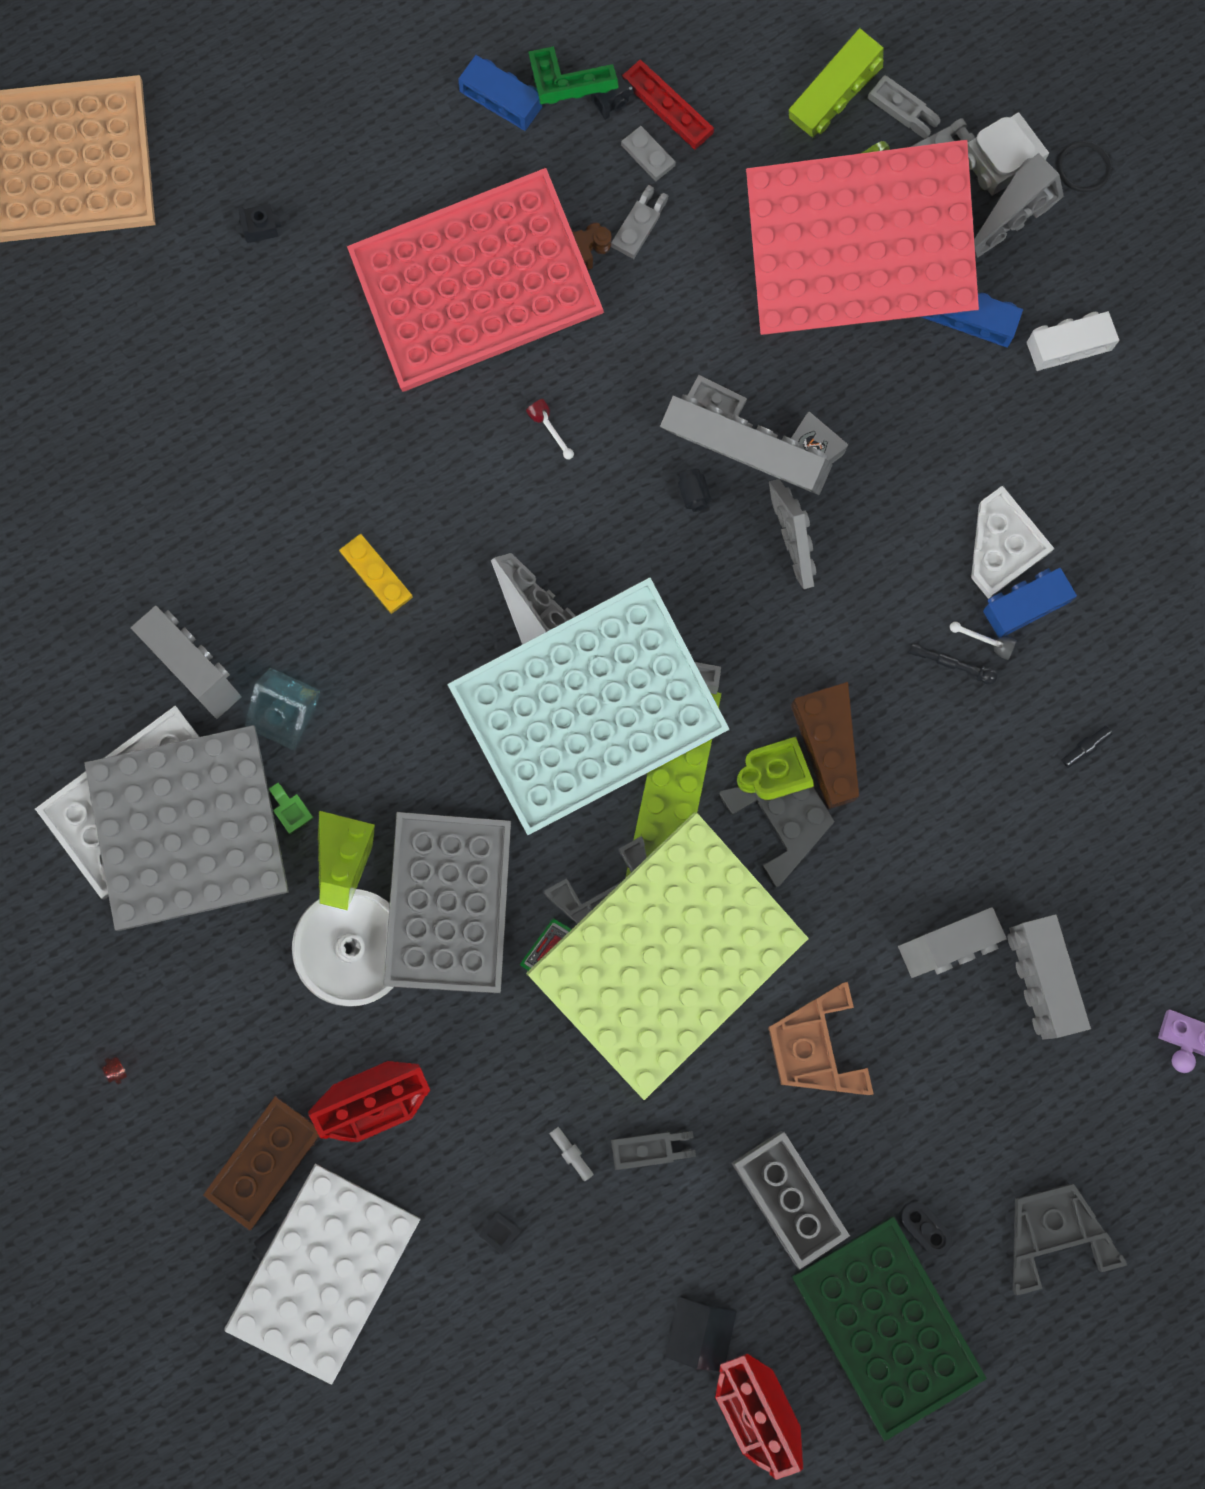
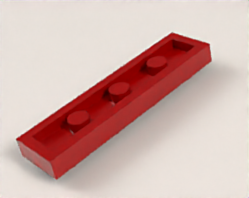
[622,59,714,150]

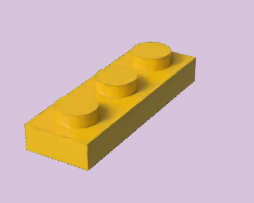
[339,534,413,614]

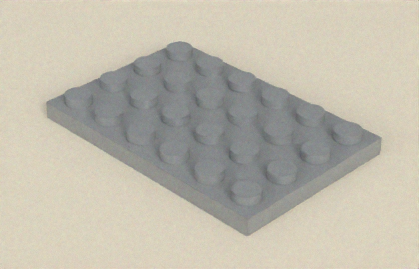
[384,812,511,993]

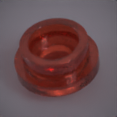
[101,1056,127,1085]

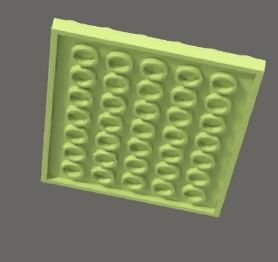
[526,812,809,1100]

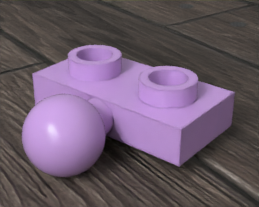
[1158,1010,1205,1073]

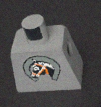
[791,412,848,464]

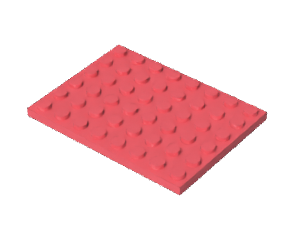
[746,140,979,335]
[347,168,604,392]

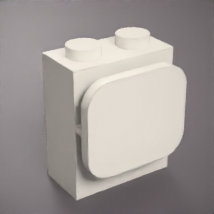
[967,112,1049,196]

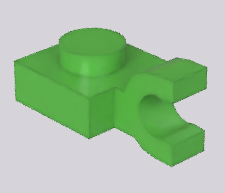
[269,783,314,835]

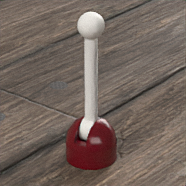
[526,399,574,459]

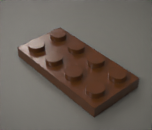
[203,1096,319,1231]

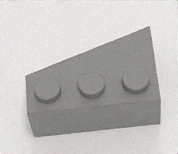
[898,907,1007,978]

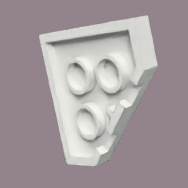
[971,486,1054,599]

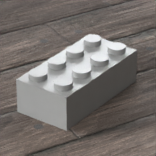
[1007,915,1091,1040]
[732,1131,850,1269]

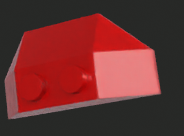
[308,1061,430,1142]
[715,1353,803,1480]

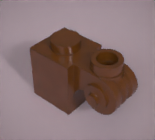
[572,223,612,270]

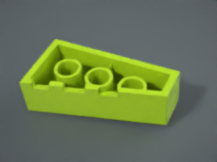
[789,28,884,138]

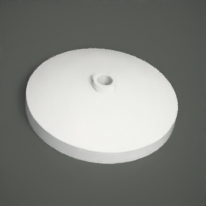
[292,889,393,1006]

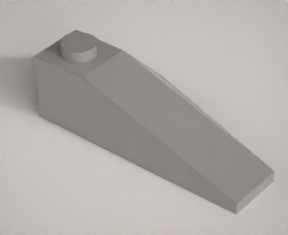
[491,553,576,645]

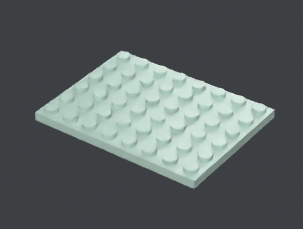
[448,578,729,835]

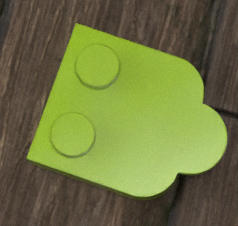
[737,737,814,800]

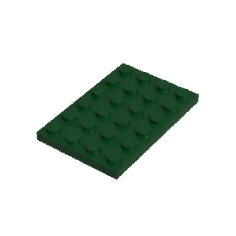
[791,1216,987,1442]

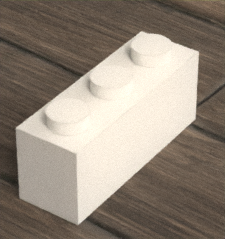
[1027,311,1119,371]

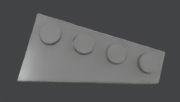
[131,605,242,719]

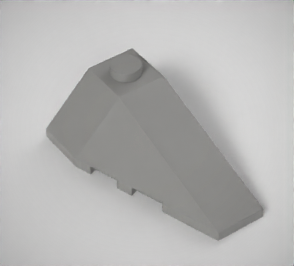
[974,153,1064,258]

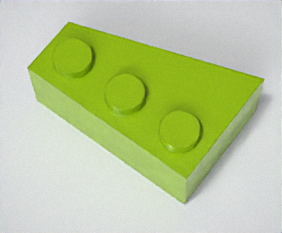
[318,811,375,911]

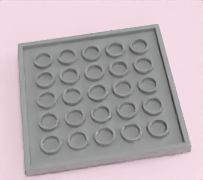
[85,725,289,931]

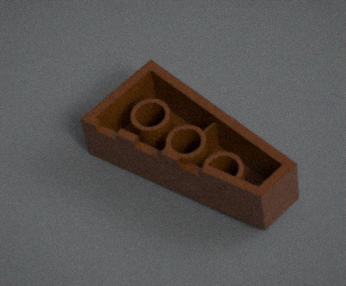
[791,682,859,809]

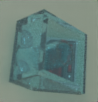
[244,668,321,751]

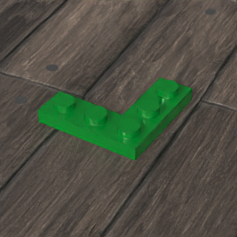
[528,46,618,105]

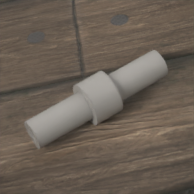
[549,1126,594,1182]

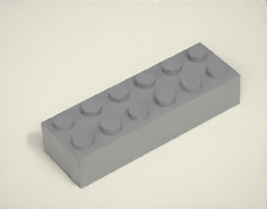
[660,394,832,495]

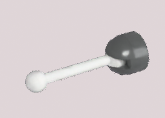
[950,622,1017,660]

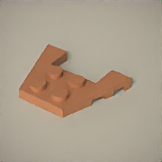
[768,982,874,1095]

